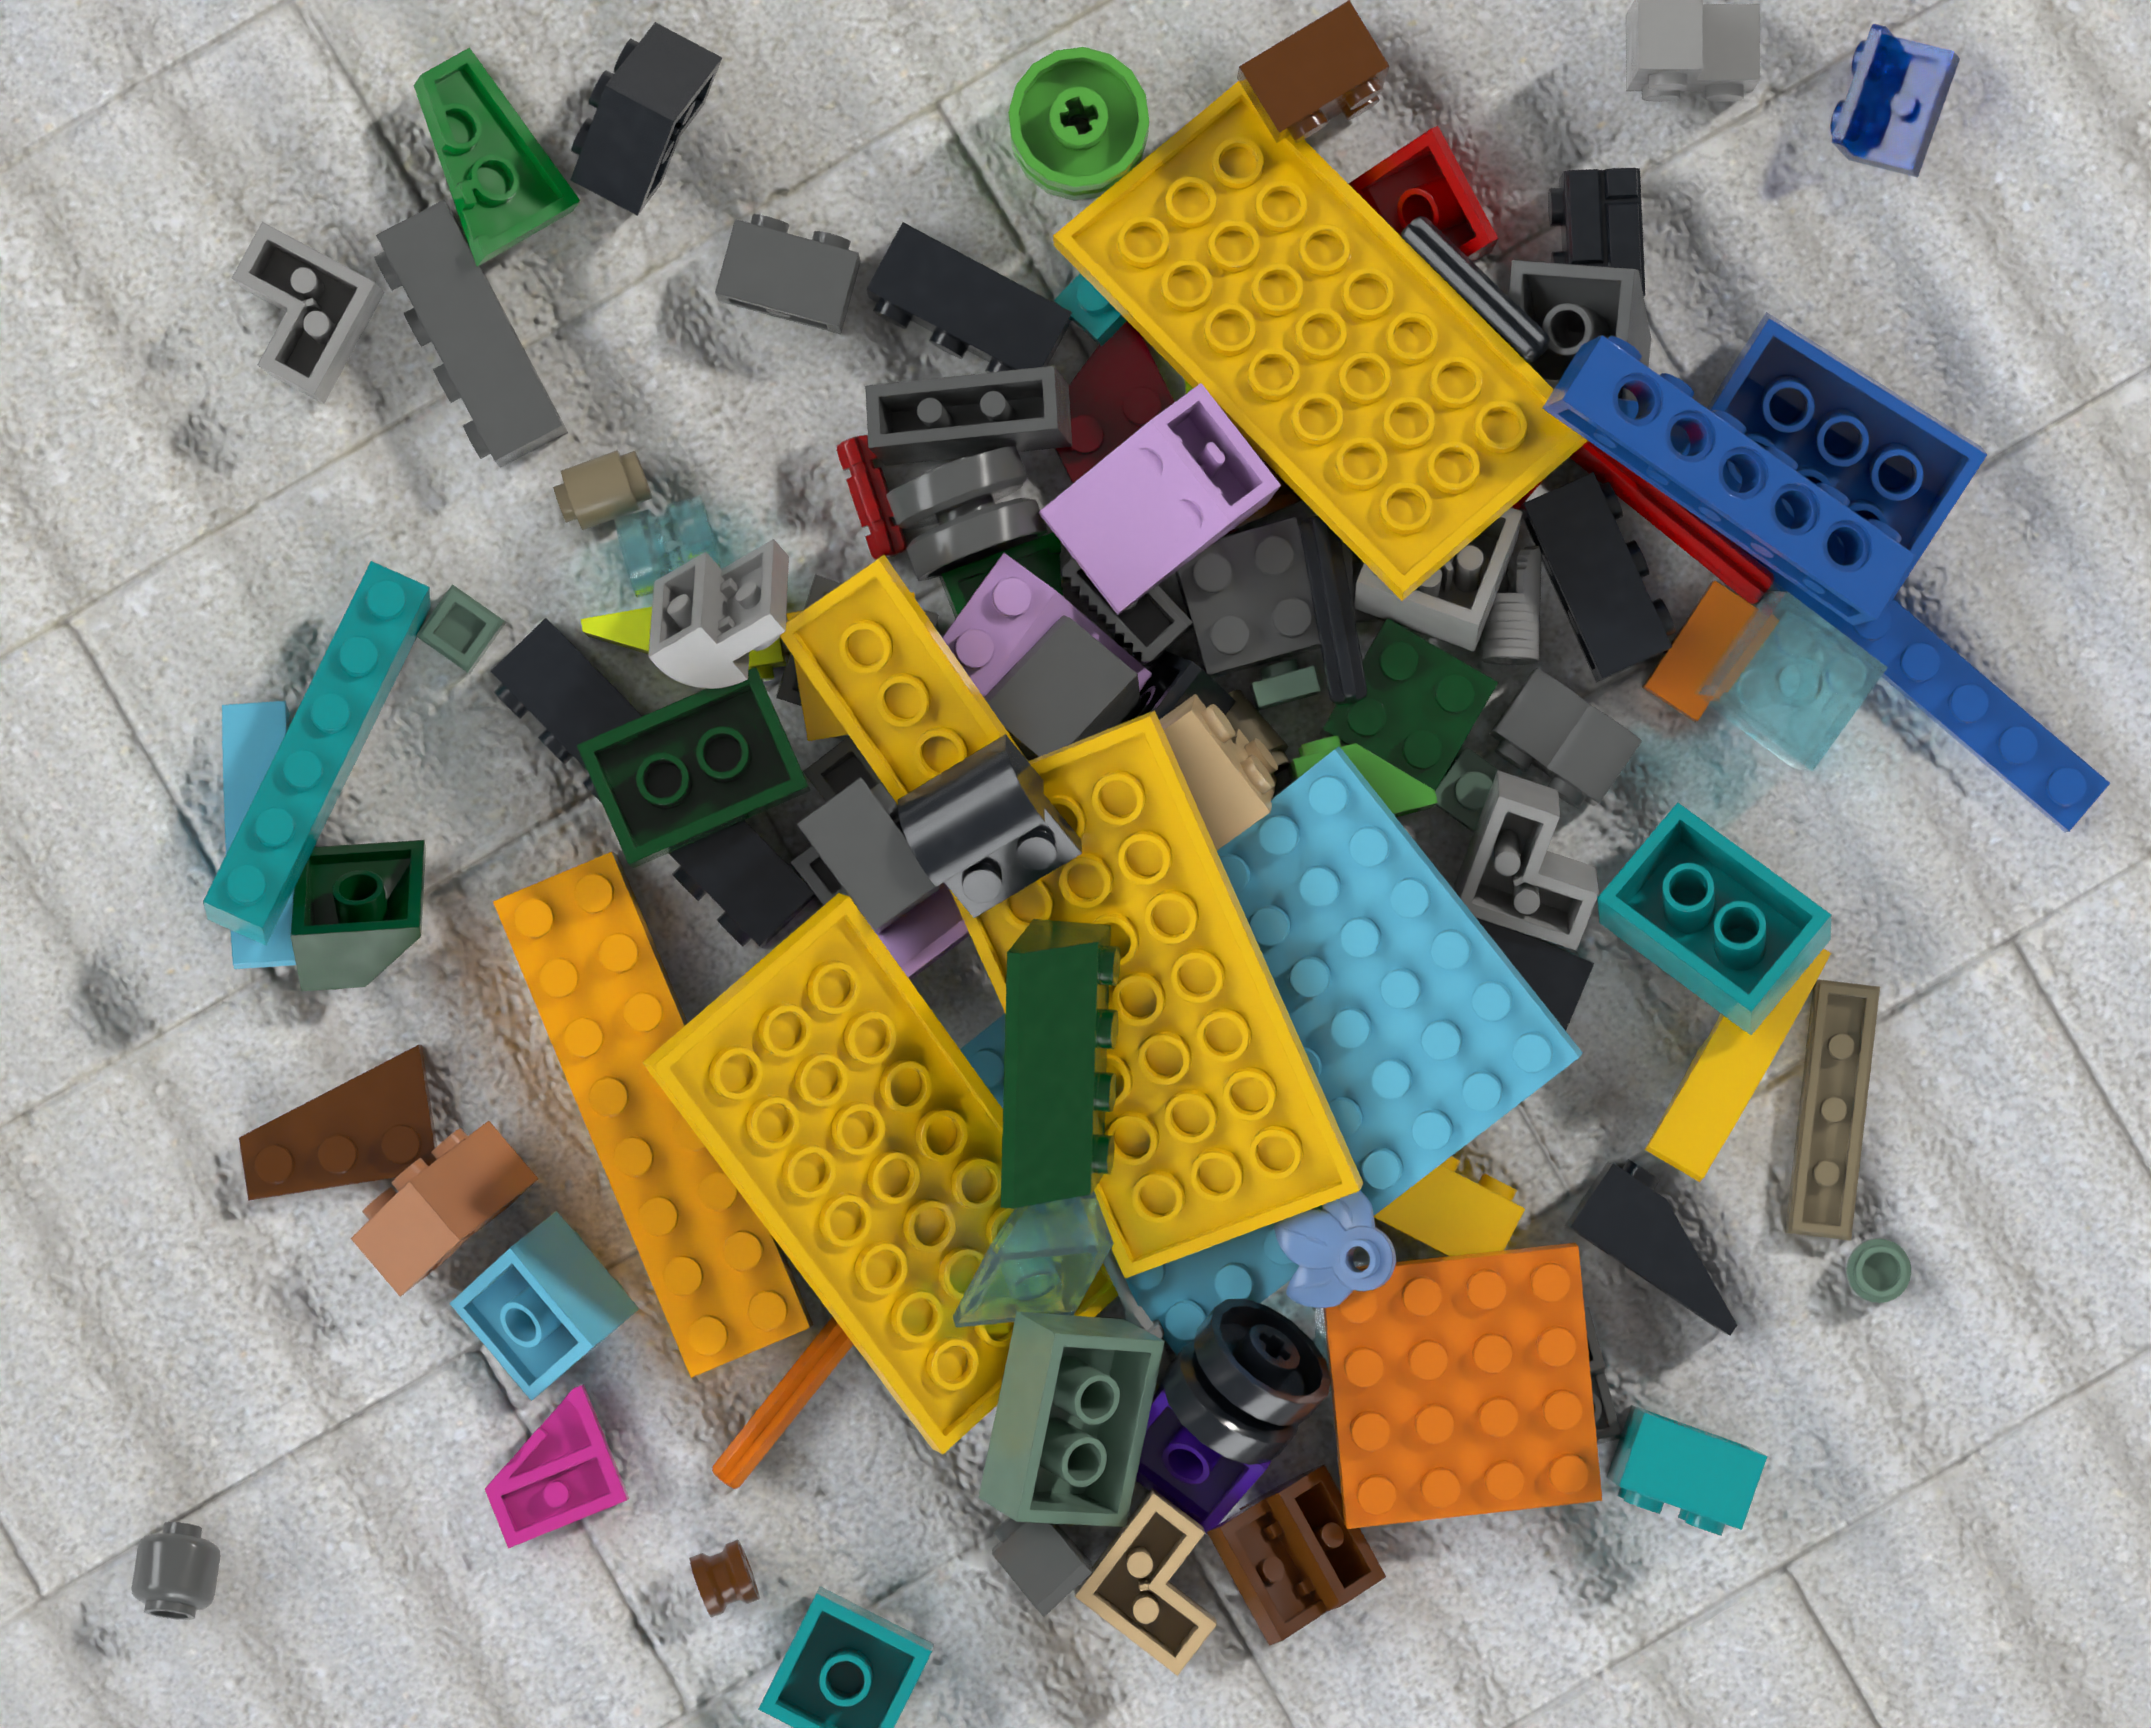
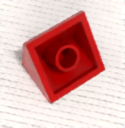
[1348,126,1498,262]

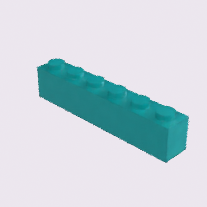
[203,561,431,945]

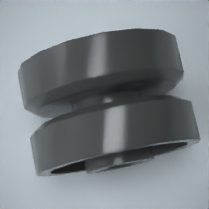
[886,446,1048,581]

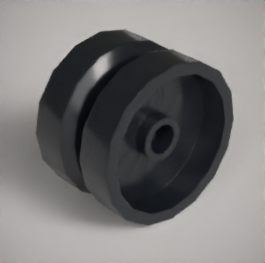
[1163,1299,1331,1465]

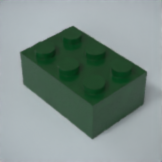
[577,667,811,868]

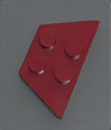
[1054,321,1239,537]

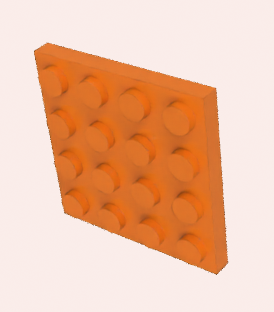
[1323,1243,1603,1529]

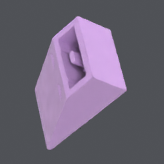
[1039,383,1281,615]

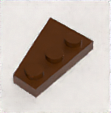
[239,1044,437,1201]

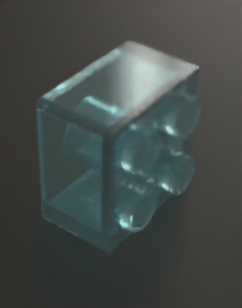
[1694,591,1888,771]

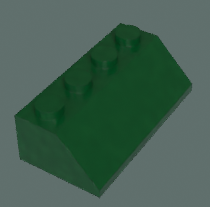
[1000,919,1120,1209]

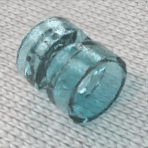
[615,495,722,598]

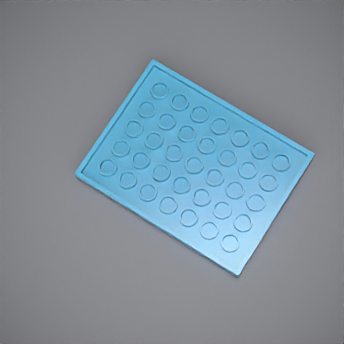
[960,746,1583,1355]

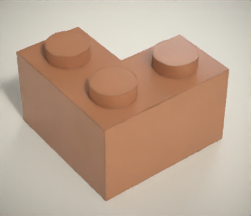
[350,1121,538,1297]

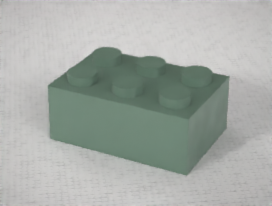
[978,1311,1165,1527]

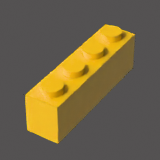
[1374,1156,1525,1256]

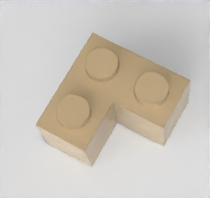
[1159,694,1278,850]
[1075,1488,1217,1676]

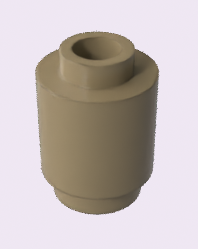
[553,450,653,530]

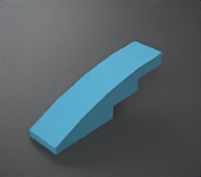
[222,701,296,969]

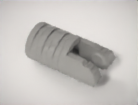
[1482,546,1542,665]

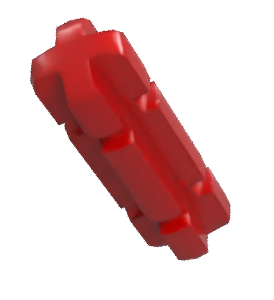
[836,435,907,560]

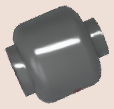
[131,1522,221,1620]

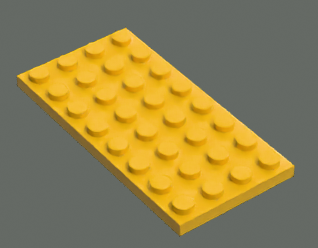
[1053,81,1588,601]
[950,710,1363,1279]
[642,893,1118,1454]

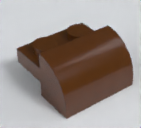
[1207,1464,1386,1646]

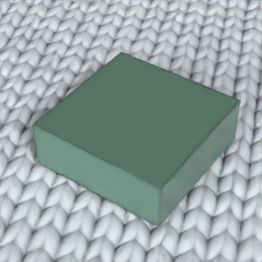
[416,584,507,674]

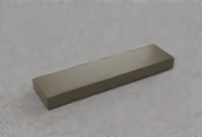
[1785,979,1880,1241]

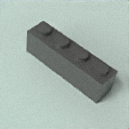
[374,200,568,468]

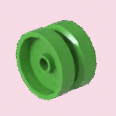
[1008,47,1149,201]

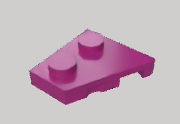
[485,1384,629,1549]

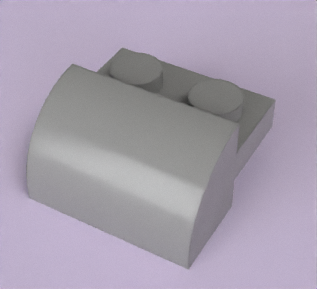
[648,539,789,689]

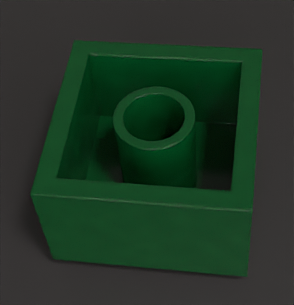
[1319,618,1498,791]

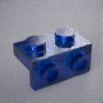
[1830,24,1960,178]

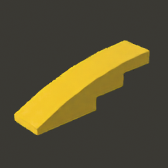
[1644,949,1831,1182]

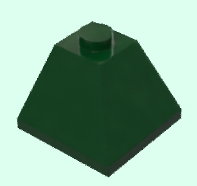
[291,840,426,991]

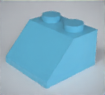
[449,1211,639,1401]

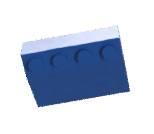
[1680,312,1987,617]

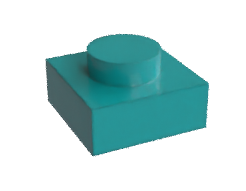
[1054,273,1127,346]

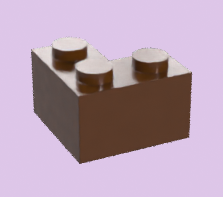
[1237,0,1390,143]

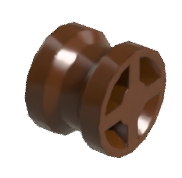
[689,1539,760,1618]

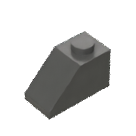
[992,1517,1092,1617]

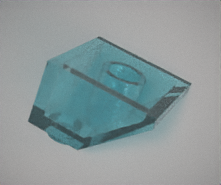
[953,1191,1114,1328]

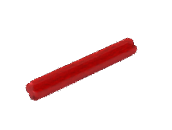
[1570,441,1775,604]

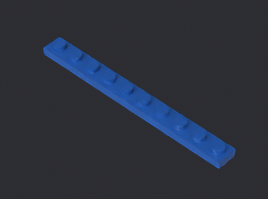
[1618,400,2110,833]

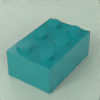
[1597,802,1832,1035]

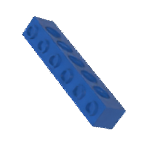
[1542,335,1916,626]

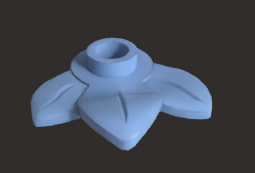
[1274,1191,1396,1308]

